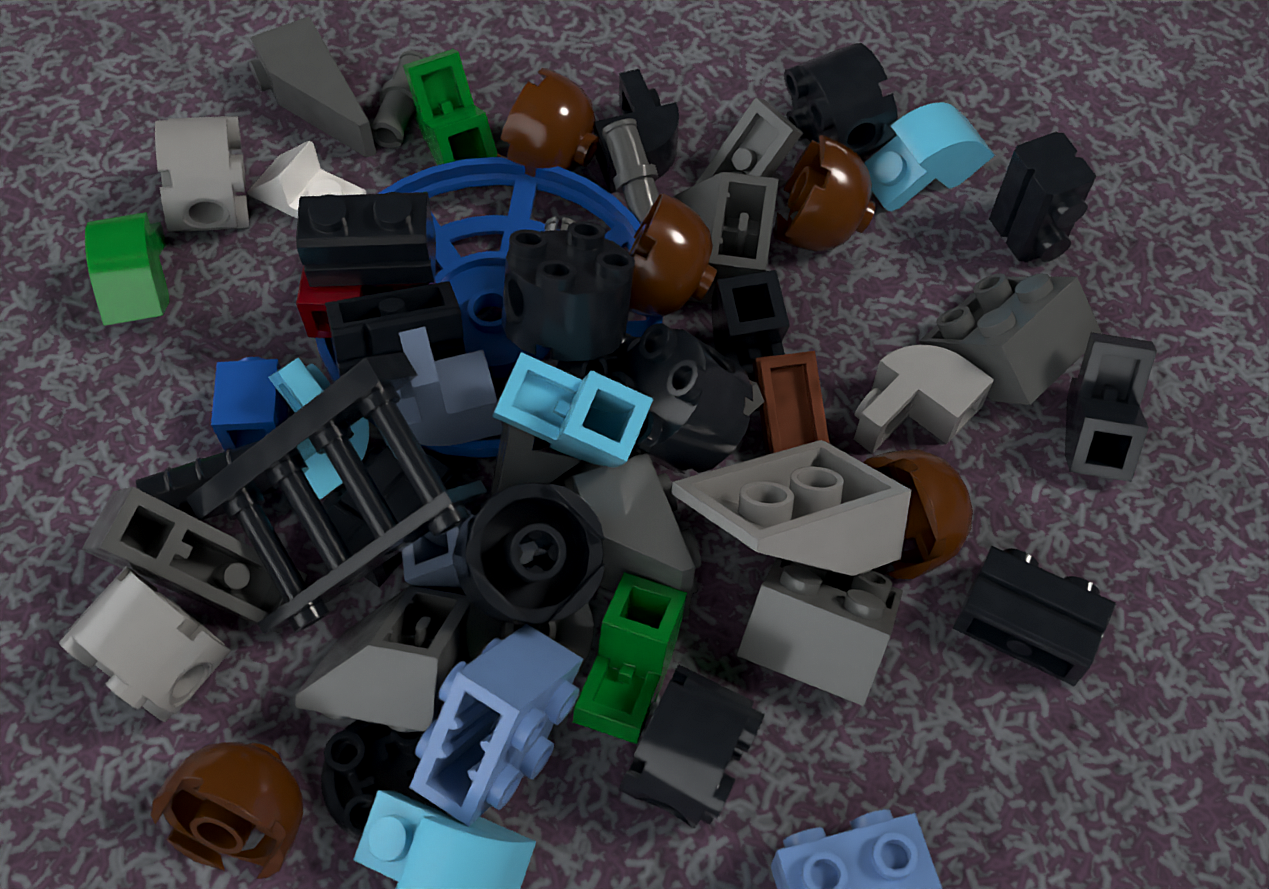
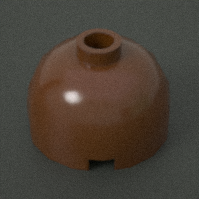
[497,68,599,177]
[773,135,875,251]
[628,193,717,317]
[863,449,973,579]
[151,742,303,879]

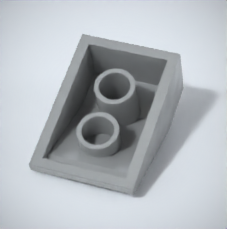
[671,440,911,576]

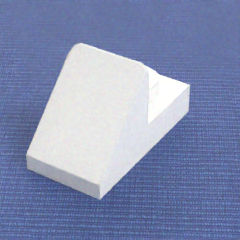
[247,141,366,218]

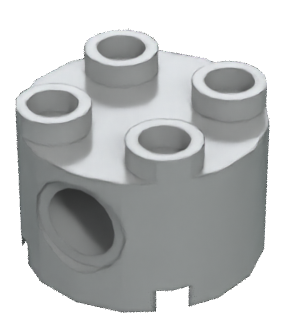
[155,116,250,232]
[59,566,231,722]

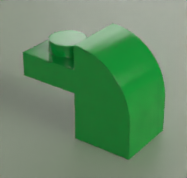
[403,49,498,165]
[85,212,169,326]
[573,572,687,744]

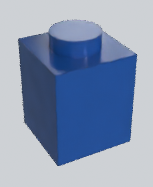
[211,357,288,451]

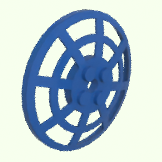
[315,157,663,458]

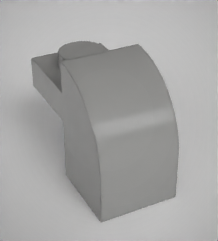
[854,345,994,454]

